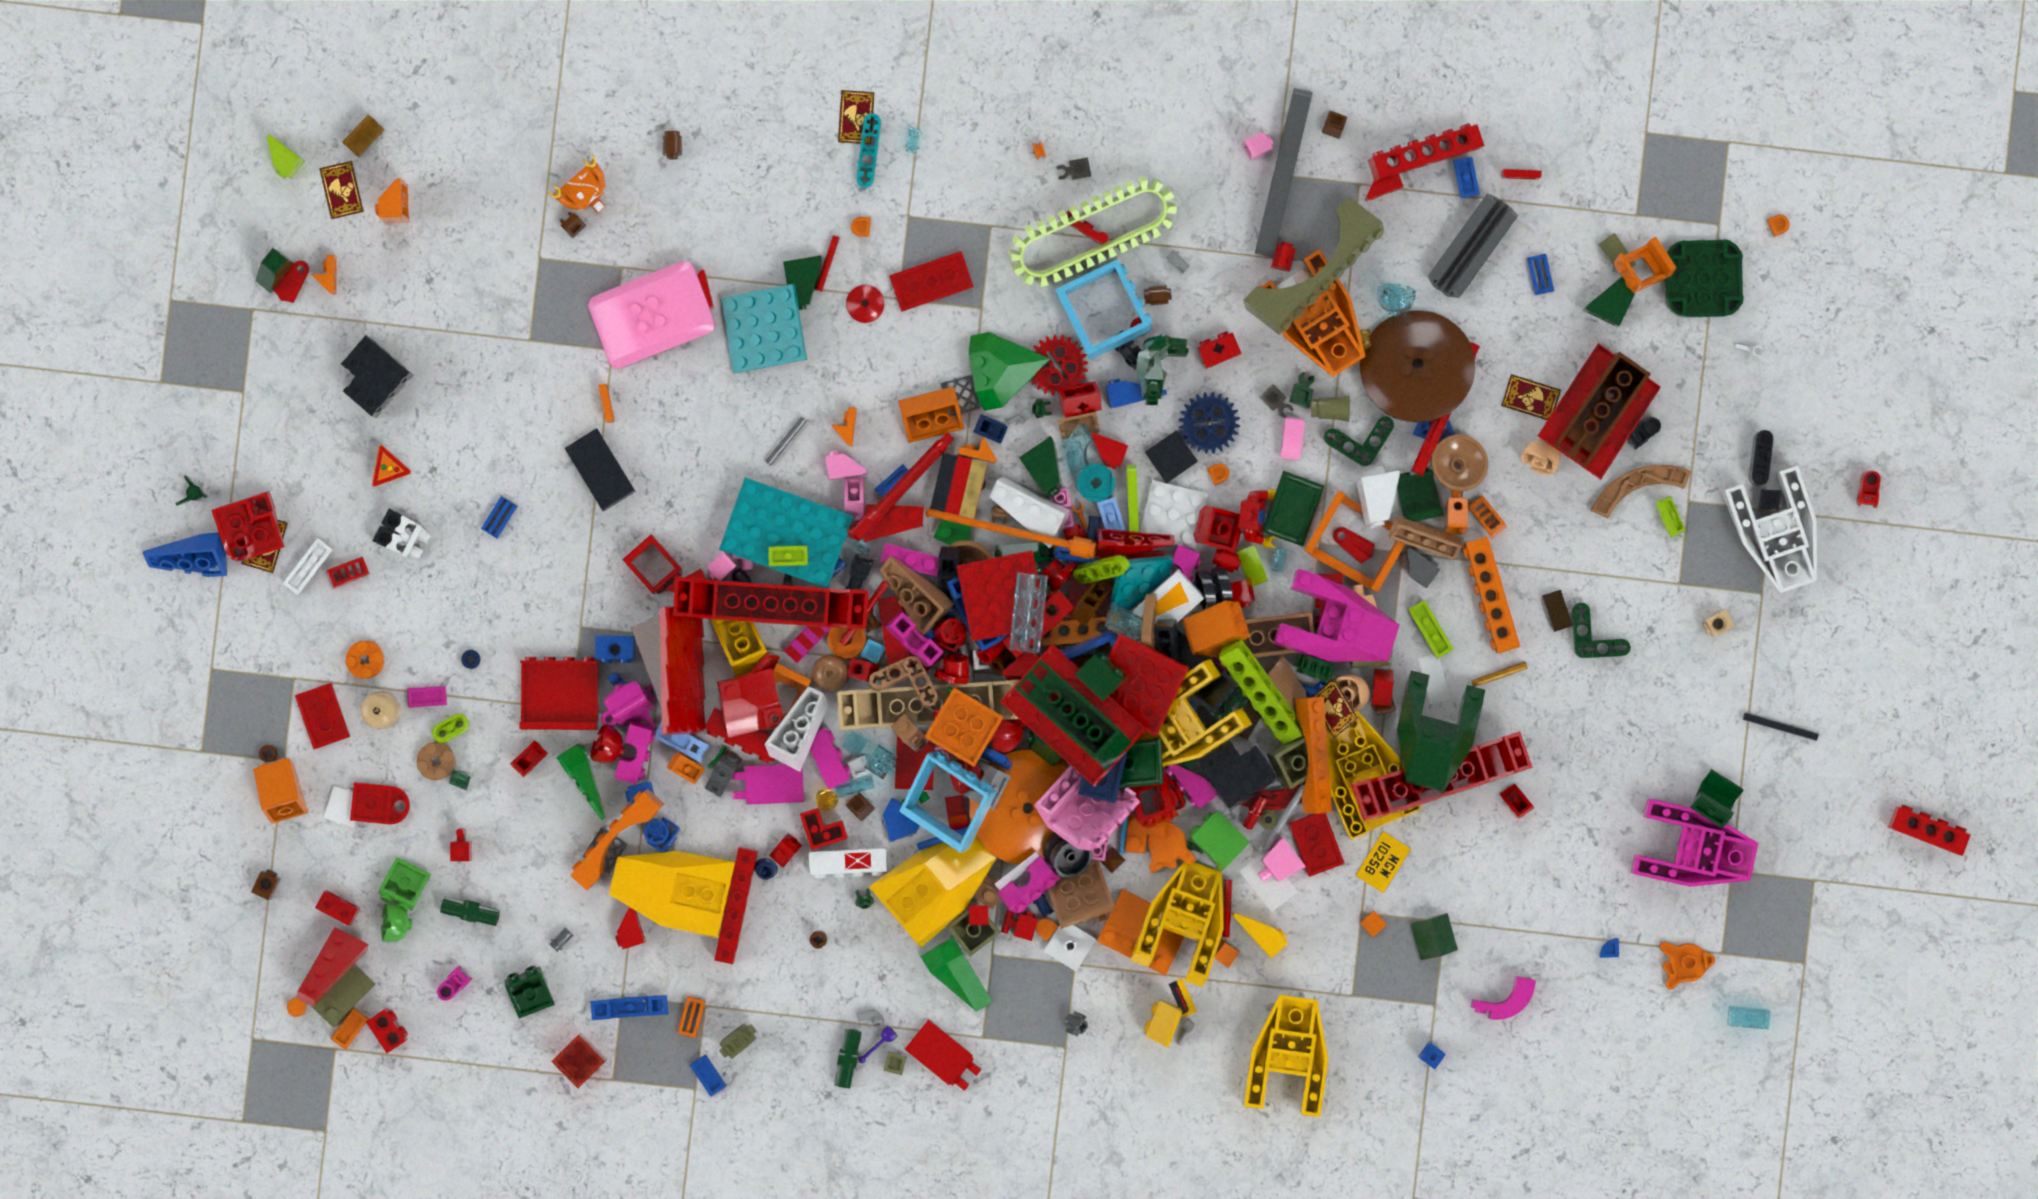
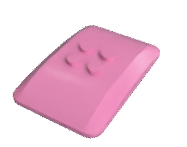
[588,261,715,369]

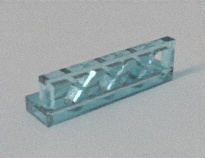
[1009,573,1048,653]

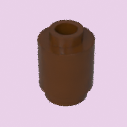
[663,131,682,160]
[1144,285,1172,306]

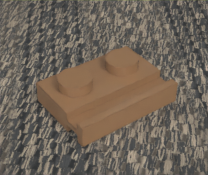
[973,874,1000,910]

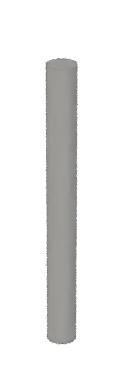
[1262,783,1305,852]

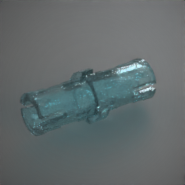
[835,776,875,799]

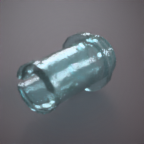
[905,128,921,153]
[1271,548,1288,572]

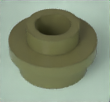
[1259,810,1278,829]

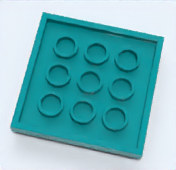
[721,284,808,373]

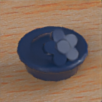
[755,858,778,880]

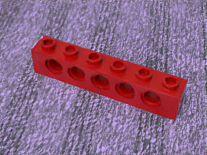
[1367,123,1485,182]
[714,847,758,965]

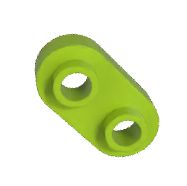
[432,714,469,744]

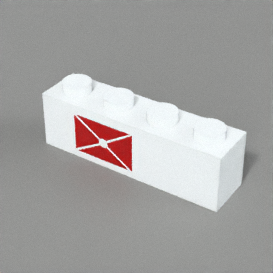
[809,848,887,878]

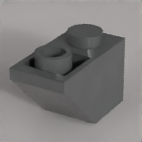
[1406,547,1441,588]

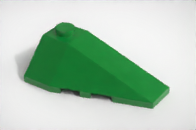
[556,744,606,820]
[920,936,993,1012]

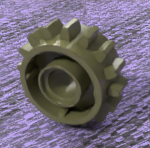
[719,1023,757,1059]

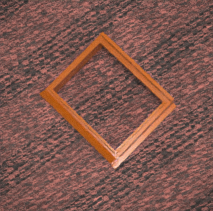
[1304,490,1405,592]

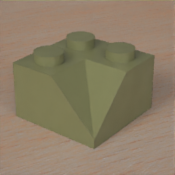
[1266,736,1308,789]
[947,902,1001,957]

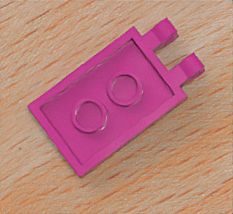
[732,764,804,805]

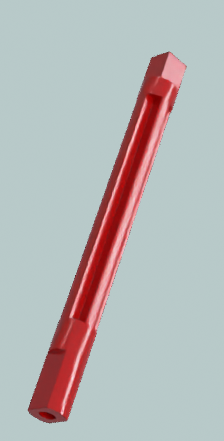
[1411,342,1480,476]
[850,432,954,541]

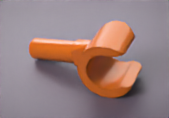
[1072,502,1088,529]

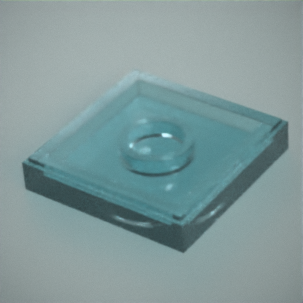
[1105,602,1143,642]

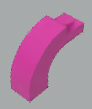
[1471,976,1536,1020]

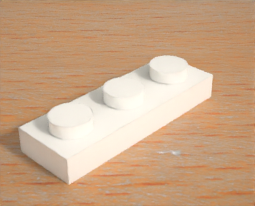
[282,538,334,595]

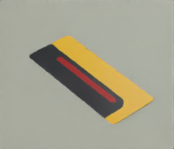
[1169,978,1197,1017]

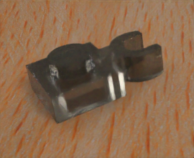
[1056,157,1091,180]
[1259,384,1294,418]

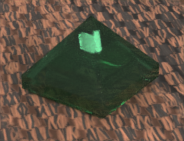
[449,770,471,790]

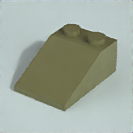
[311,965,375,1027]

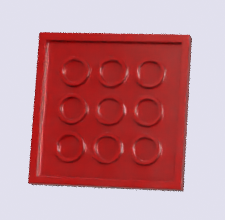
[957,550,1048,641]
[1109,633,1190,736]

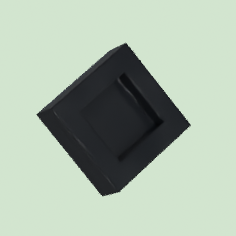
[1759,489,1781,510]

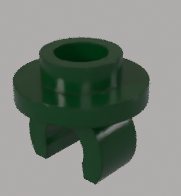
[1032,399,1052,418]
[855,888,874,909]

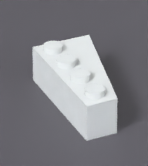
[990,477,1070,548]
[765,686,828,772]

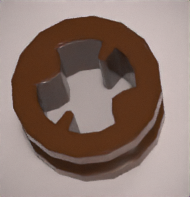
[259,745,278,762]

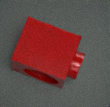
[1230,578,1256,608]
[847,658,880,684]

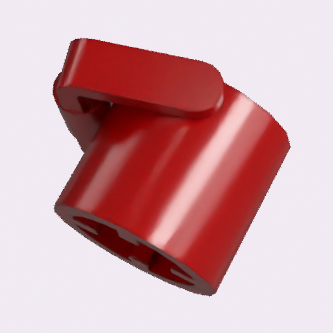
[1039,559,1077,592]
[933,617,967,653]
[934,654,969,684]
[1152,779,1186,811]

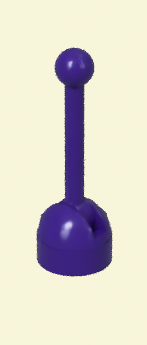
[858,1025,898,1063]

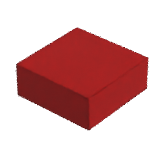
[969,905,989,925]

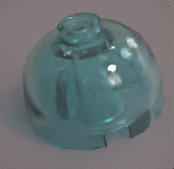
[1377,283,1417,316]

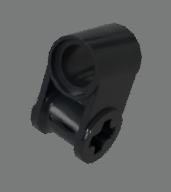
[1629,417,1661,450]

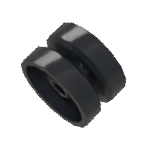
[1195,566,1233,610]
[1043,832,1092,878]

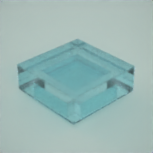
[842,731,868,757]

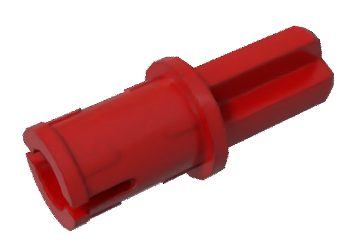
[1242,793,1269,830]

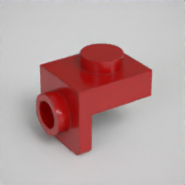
[769,834,802,868]

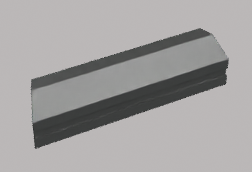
[1428,194,1518,298]

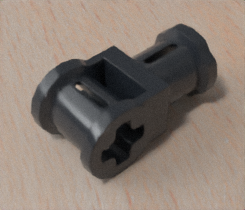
[844,554,874,590]

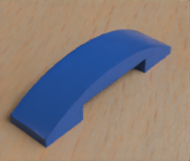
[590,995,669,1020]

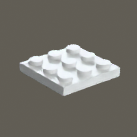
[1140,480,1208,550]

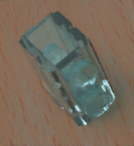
[1727,1006,1770,1030]

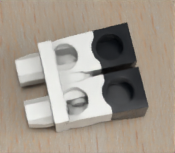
[372,508,432,559]

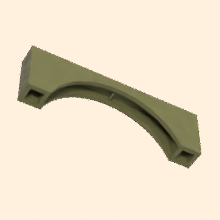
[1244,197,1384,335]

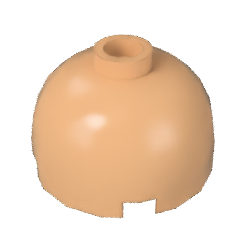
[1521,439,1561,475]
[1336,674,1370,712]

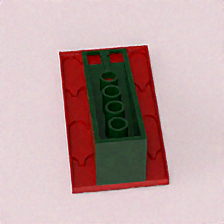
[1000,644,1146,787]

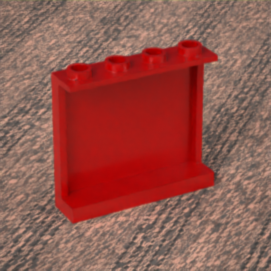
[519,657,599,730]

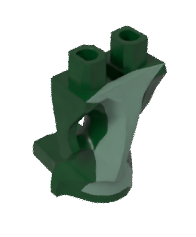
[1137,333,1189,406]

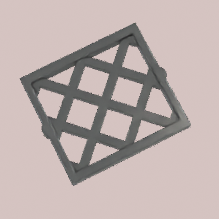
[940,375,980,416]
[583,827,628,873]

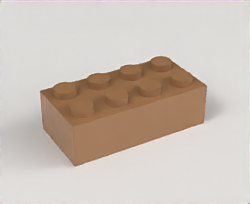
[1243,612,1314,657]

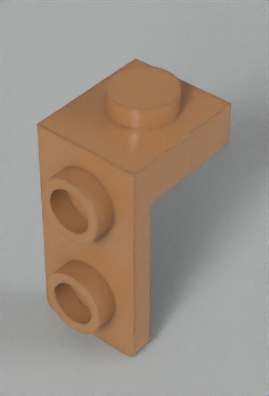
[891,714,929,752]

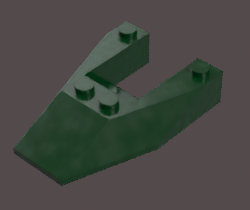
[1397,670,1485,792]

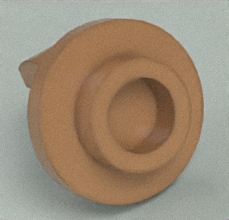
[991,504,1009,524]

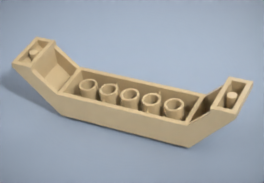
[837,680,1019,730]

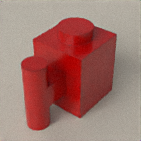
[1271,242,1296,272]
[450,828,472,861]
[1001,910,1038,941]

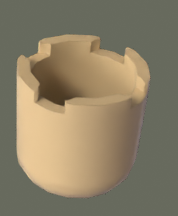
[360,691,401,729]

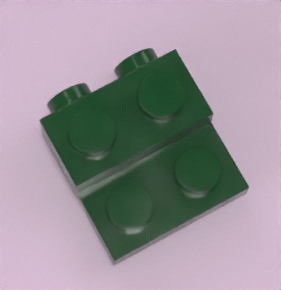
[504,966,555,1019]

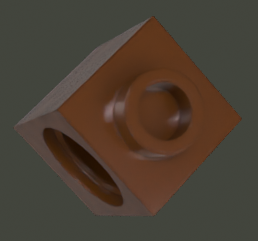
[251,869,281,900]

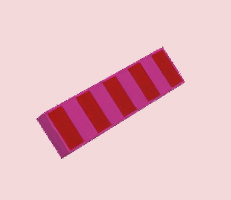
[783,626,831,664]

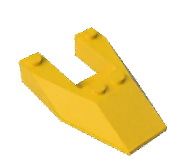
[1138,659,1252,767]
[1130,862,1224,987]
[1243,994,1329,1117]

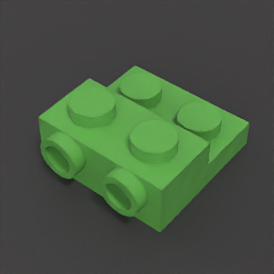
[378,857,431,911]

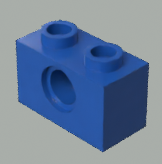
[595,636,635,663]

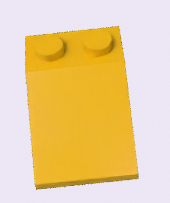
[711,620,767,676]
[1231,911,1288,959]
[1143,999,1183,1048]

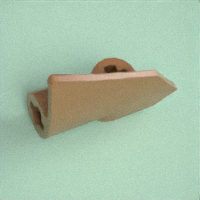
[1266,656,1306,713]

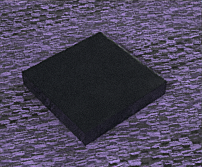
[1145,430,1198,484]

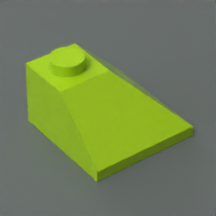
[267,134,305,179]

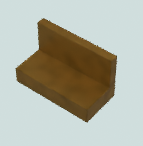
[342,115,385,157]

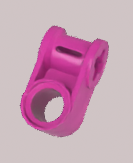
[437,965,473,1001]

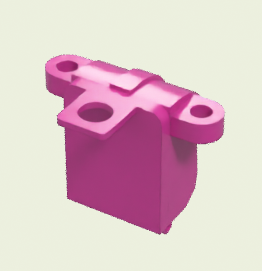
[601,680,658,731]

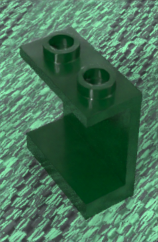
[1397,468,1444,522]
[1690,769,1744,828]

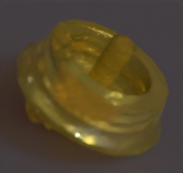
[1359,329,1372,350]
[816,789,838,811]

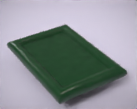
[1261,470,1325,547]
[1119,738,1164,788]

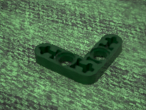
[1324,417,1394,466]
[1572,603,1631,658]

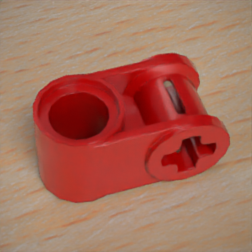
[1857,471,1881,508]

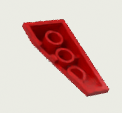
[1096,528,1175,559]

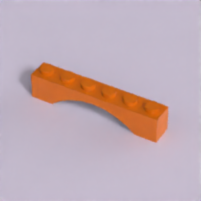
[1295,697,1332,814]
[570,789,664,891]

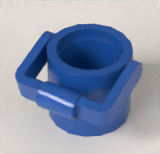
[644,817,680,852]

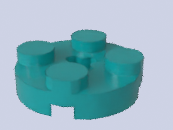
[1077,464,1115,502]

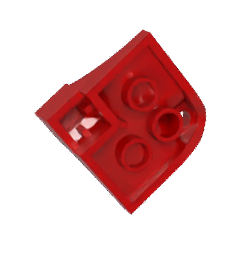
[211,490,285,561]
[717,667,784,738]

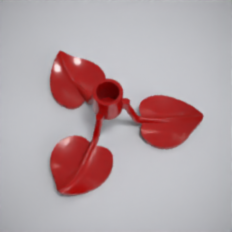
[933,709,1023,794]

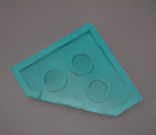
[1109,555,1174,613]

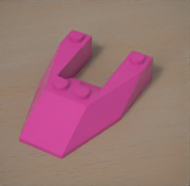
[1273,568,1399,662]
[1630,798,1759,887]

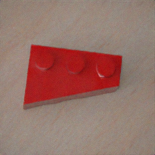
[864,504,924,543]

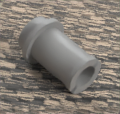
[1166,250,1190,274]

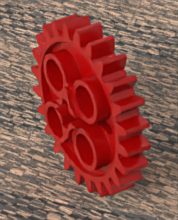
[1032,334,1089,397]

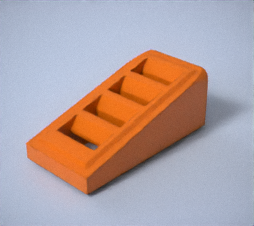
[1468,495,1507,538]

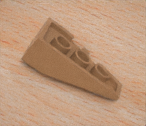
[880,556,954,636]

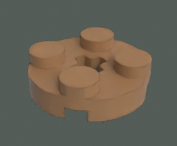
[417,742,456,780]

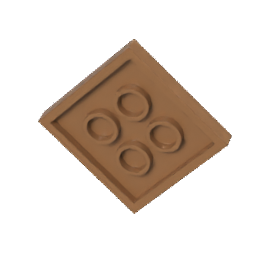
[1048,859,1116,929]

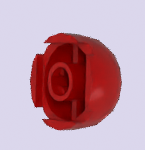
[590,724,625,764]

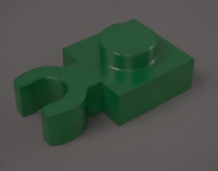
[1289,372,1315,408]

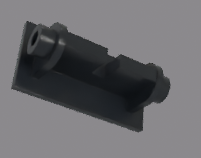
[1115,330,1142,370]

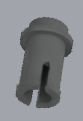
[549,928,574,952]

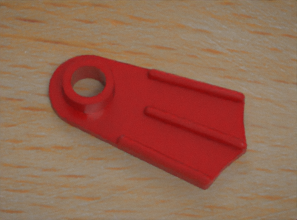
[273,261,309,303]
[1333,527,1375,564]

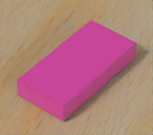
[407,686,447,708]

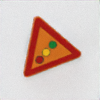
[371,445,411,487]

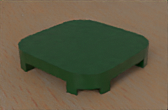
[1665,239,1744,318]

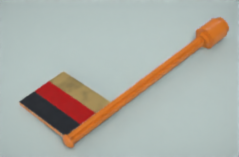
[925,453,1097,559]

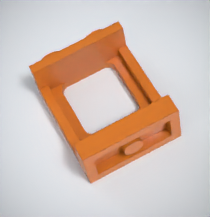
[1614,237,1677,294]
[773,663,812,719]

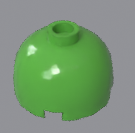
[381,904,412,942]

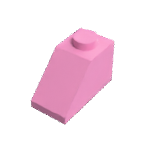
[1243,132,1274,161]
[825,451,867,480]
[844,477,865,520]
[707,551,738,581]

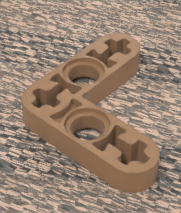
[1141,594,1157,650]
[869,656,938,709]

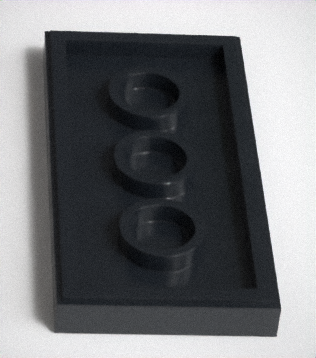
[564,428,636,512]

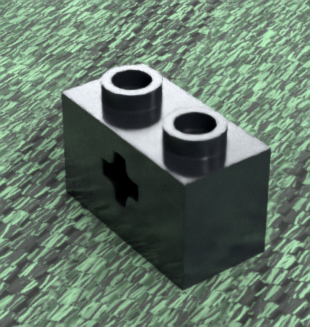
[1154,619,1179,661]

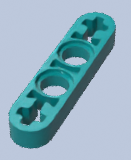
[856,113,881,188]

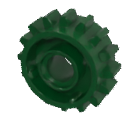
[1293,654,1336,682]

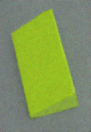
[1237,545,1268,586]

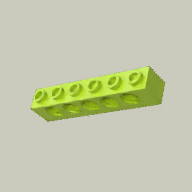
[1219,638,1303,745]

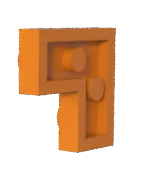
[1125,814,1167,854]

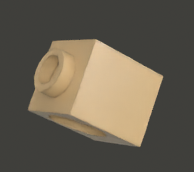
[1703,609,1735,637]

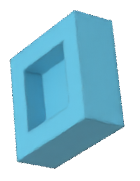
[860,639,885,664]

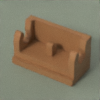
[1058,412,1100,439]

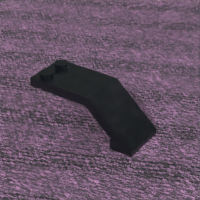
[1177,629,1238,714]

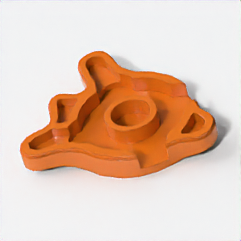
[1148,821,1196,873]
[1660,941,1715,990]

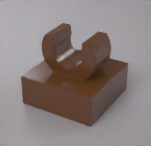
[560,212,587,238]

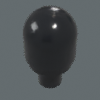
[732,569,752,583]

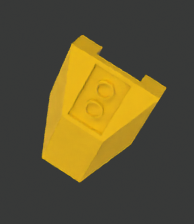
[1326,711,1421,840]
[869,835,997,948]
[609,851,735,939]

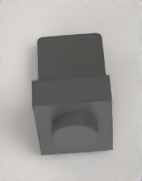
[705,749,743,797]

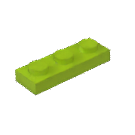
[1408,600,1454,659]

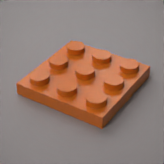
[924,687,1004,767]

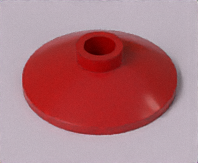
[846,285,884,323]

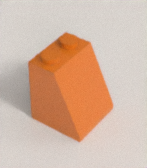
[1182,601,1250,657]
[253,758,308,824]

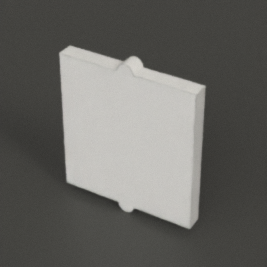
[324,786,356,827]

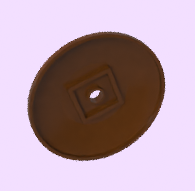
[1360,310,1475,423]

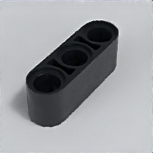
[1749,430,1774,486]

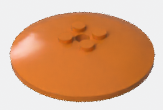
[969,750,1067,865]

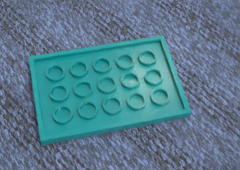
[719,477,854,588]

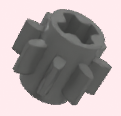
[1064,1011,1088,1036]

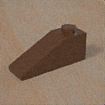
[1070,578,1115,626]

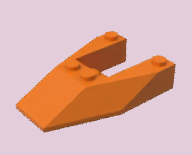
[1260,249,1366,377]

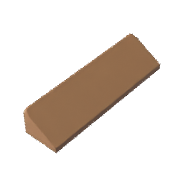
[1389,516,1463,560]

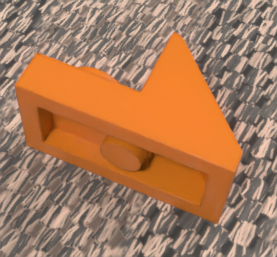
[311,255,337,295]
[831,407,857,447]
[958,436,997,464]
[666,752,705,785]
[1215,939,1240,968]

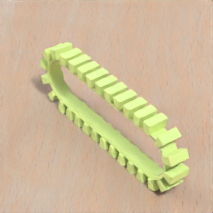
[1009,176,1177,287]

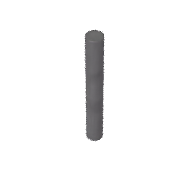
[765,417,807,466]

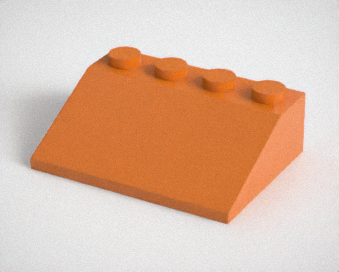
[1096,889,1185,976]

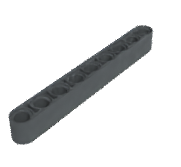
[1255,88,1313,258]

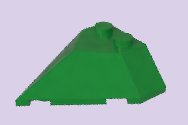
[969,332,1051,411]

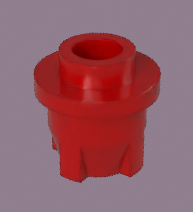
[1064,524,1086,540]

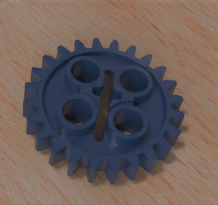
[1178,392,1241,454]

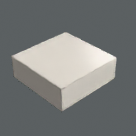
[847,755,871,780]

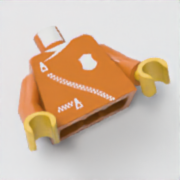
[547,154,606,213]

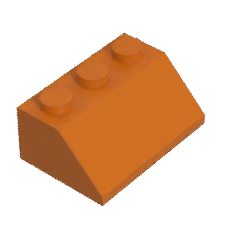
[375,178,409,223]
[898,386,965,443]

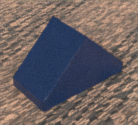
[973,414,1008,444]

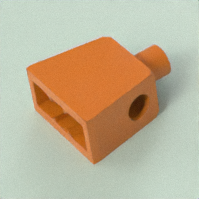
[1445,490,1468,535]

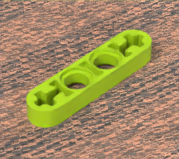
[1126,465,1139,532]
[1073,555,1130,584]

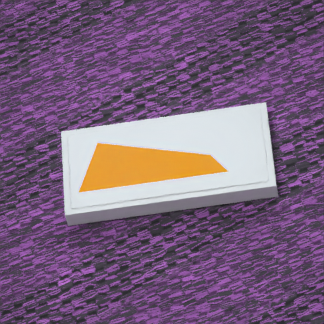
[1123,569,1205,639]

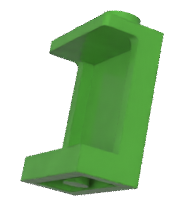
[1188,810,1250,871]

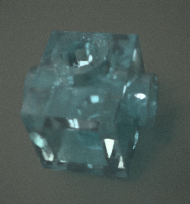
[864,744,897,779]

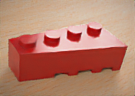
[296,927,369,1007]

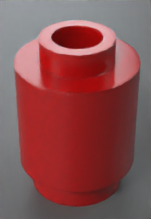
[1212,549,1242,573]
[978,640,1004,664]

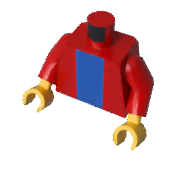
[1239,489,1276,548]

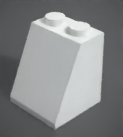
[1356,471,1400,529]

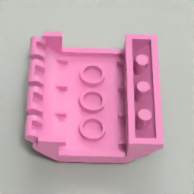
[1035,765,1140,851]

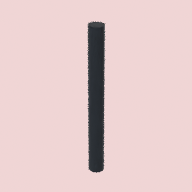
[1743,713,1819,741]

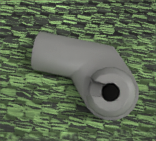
[856,1009,884,1028]

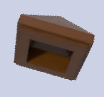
[1099,847,1125,873]

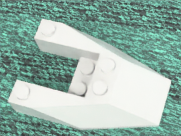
[1722,465,1817,593]

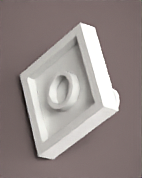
[1044,925,1096,971]

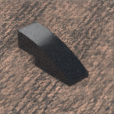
[937,546,961,607]

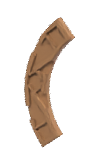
[1590,465,1691,519]

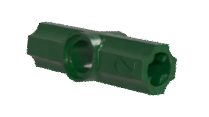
[440,896,500,926]
[834,1028,862,1089]

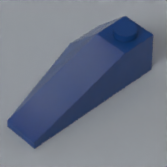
[143,532,227,577]

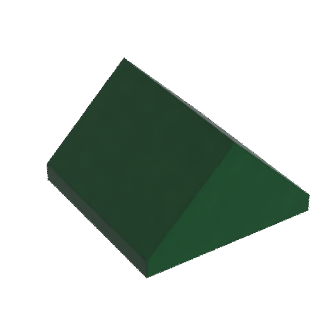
[1411,913,1458,960]

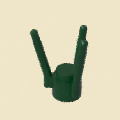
[175,475,207,506]

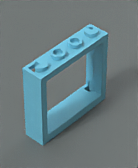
[1055,260,1153,360]
[899,751,997,853]

